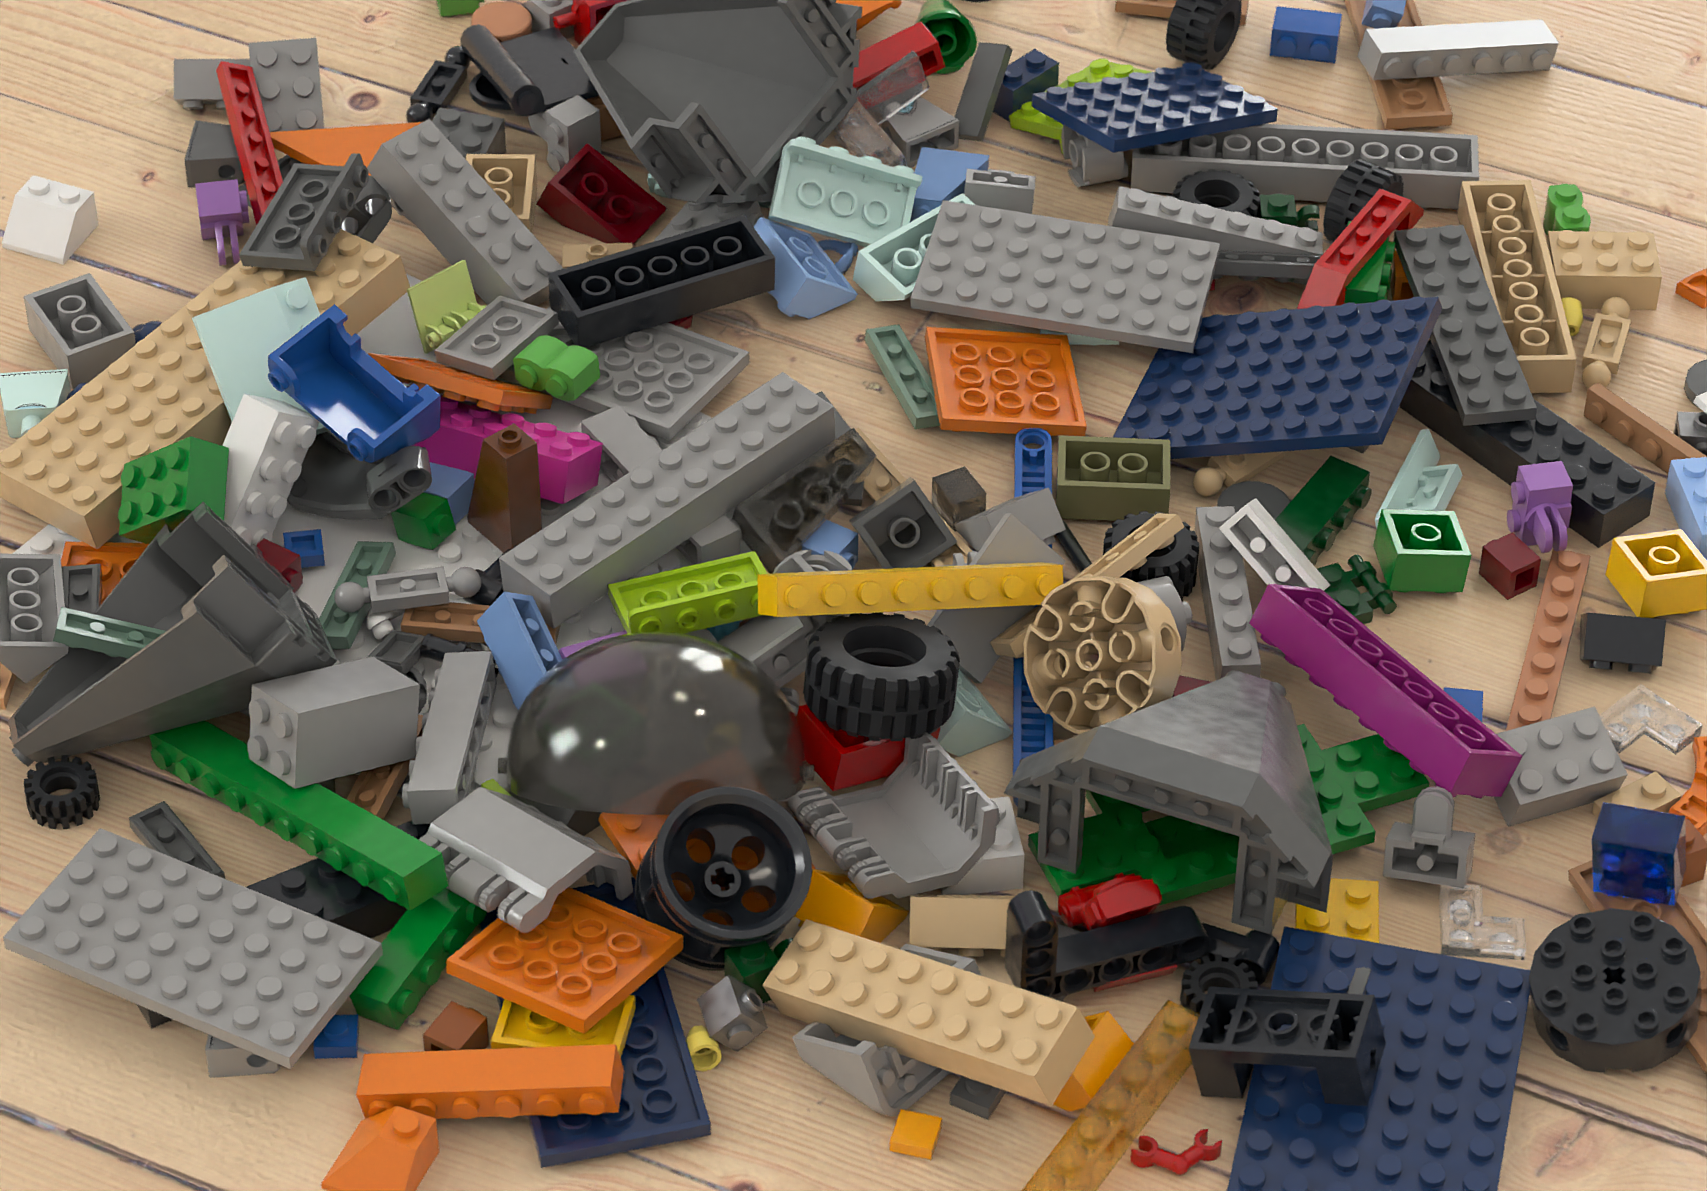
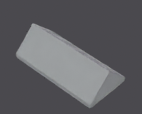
[0,553,68,683]

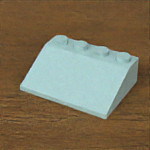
[192,277,330,435]

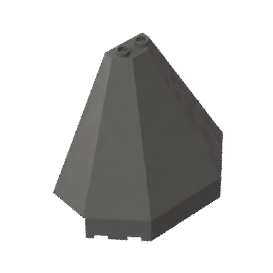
[574,0,862,204]
[8,502,337,766]
[1004,670,1333,935]

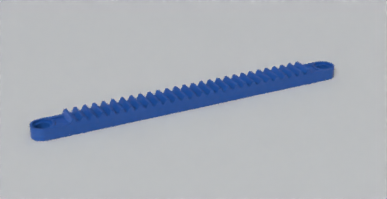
[1012,428,1053,807]

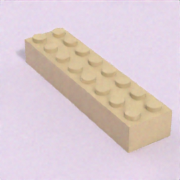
[1458,180,1577,394]
[762,919,1095,1106]

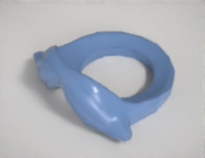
[817,239,858,274]

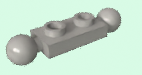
[334,566,481,613]

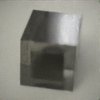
[931,466,987,531]

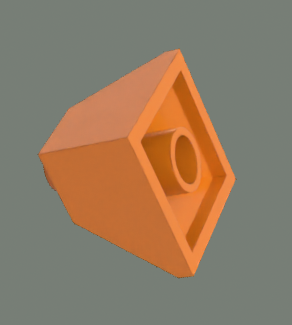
[321,1106,439,1191]

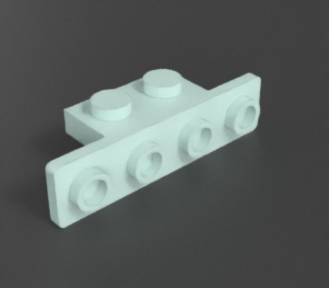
[1375,429,1463,528]

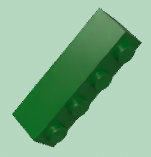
[350,888,487,1030]

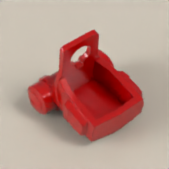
[1058,873,1162,930]

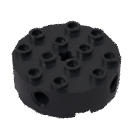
[1529,908,1702,1073]

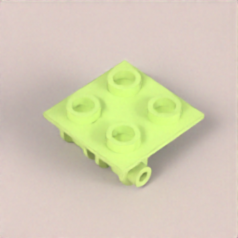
[407,259,486,354]

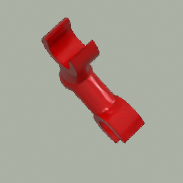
[1130,1129,1222,1175]

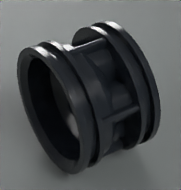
[635,787,812,971]

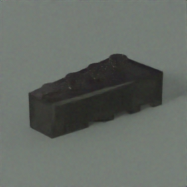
[731,427,877,574]

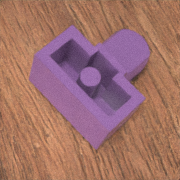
[195,179,250,266]
[1507,461,1573,553]

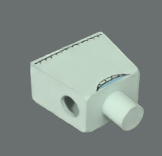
[0,369,71,438]

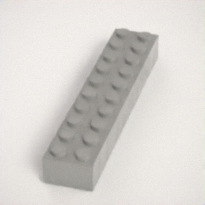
[1131,124,1479,210]
[499,372,836,629]

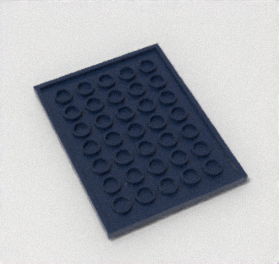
[1113,297,1443,459]
[1227,926,1530,1191]

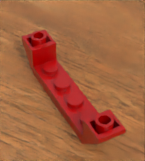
[1297,189,1424,309]

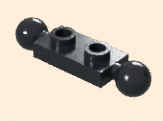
[406,46,471,123]

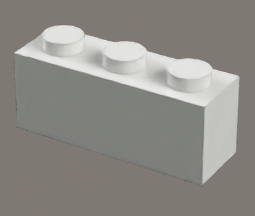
[1219,498,1330,591]

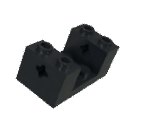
[1188,987,1386,1106]

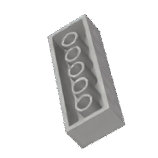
[367,119,564,306]

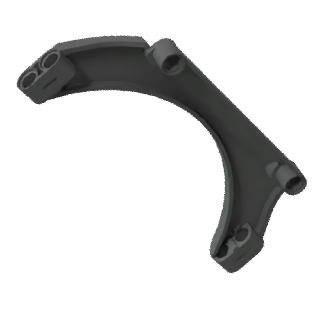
[287,175,432,520]

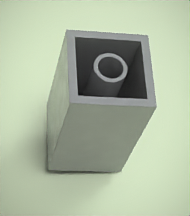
[247,656,420,788]

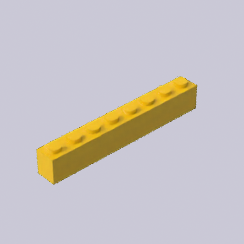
[758,562,1063,617]

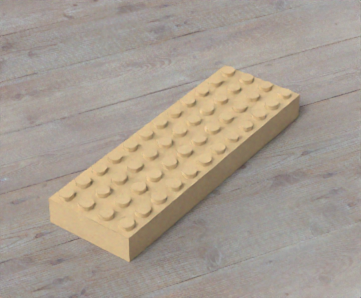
[0,229,410,549]

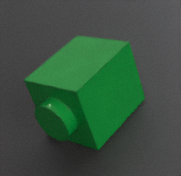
[391,492,456,550]

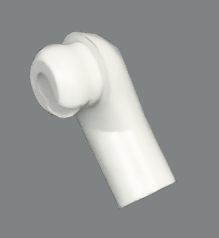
[367,609,405,640]

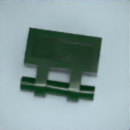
[1317,554,1397,624]

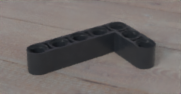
[1005,890,1211,999]

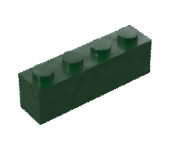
[1275,456,1372,566]

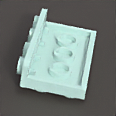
[768,137,923,247]

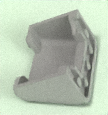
[669,552,845,716]
[792,944,981,1117]

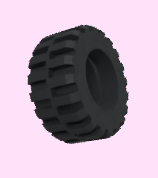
[803,612,960,742]

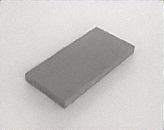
[927,513,1066,683]

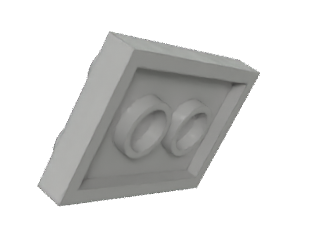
[248,38,324,132]
[434,295,559,380]

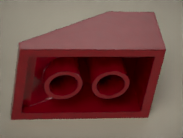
[536,143,667,246]

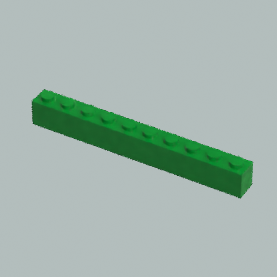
[149,720,448,911]

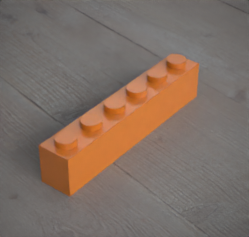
[356,1044,624,1119]

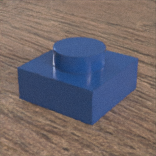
[283,529,325,568]
[313,1014,360,1059]

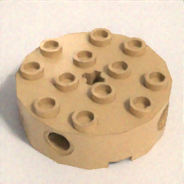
[1024,576,1182,734]

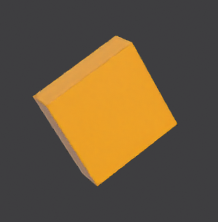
[889,1109,942,1160]

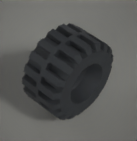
[1166,0,1242,70]
[1323,159,1404,242]
[1173,169,1260,218]
[1103,511,1199,601]

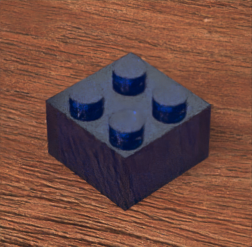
[1591,802,1686,906]

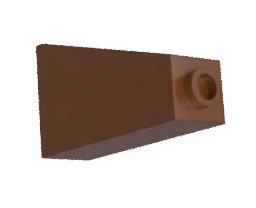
[467,423,542,553]

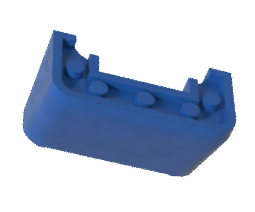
[268,304,441,463]

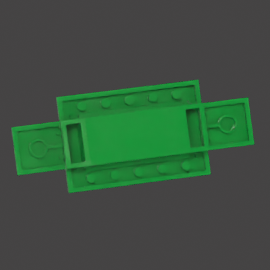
[1028,724,1430,906]

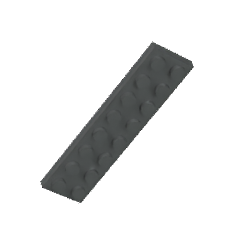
[1393,225,1537,426]

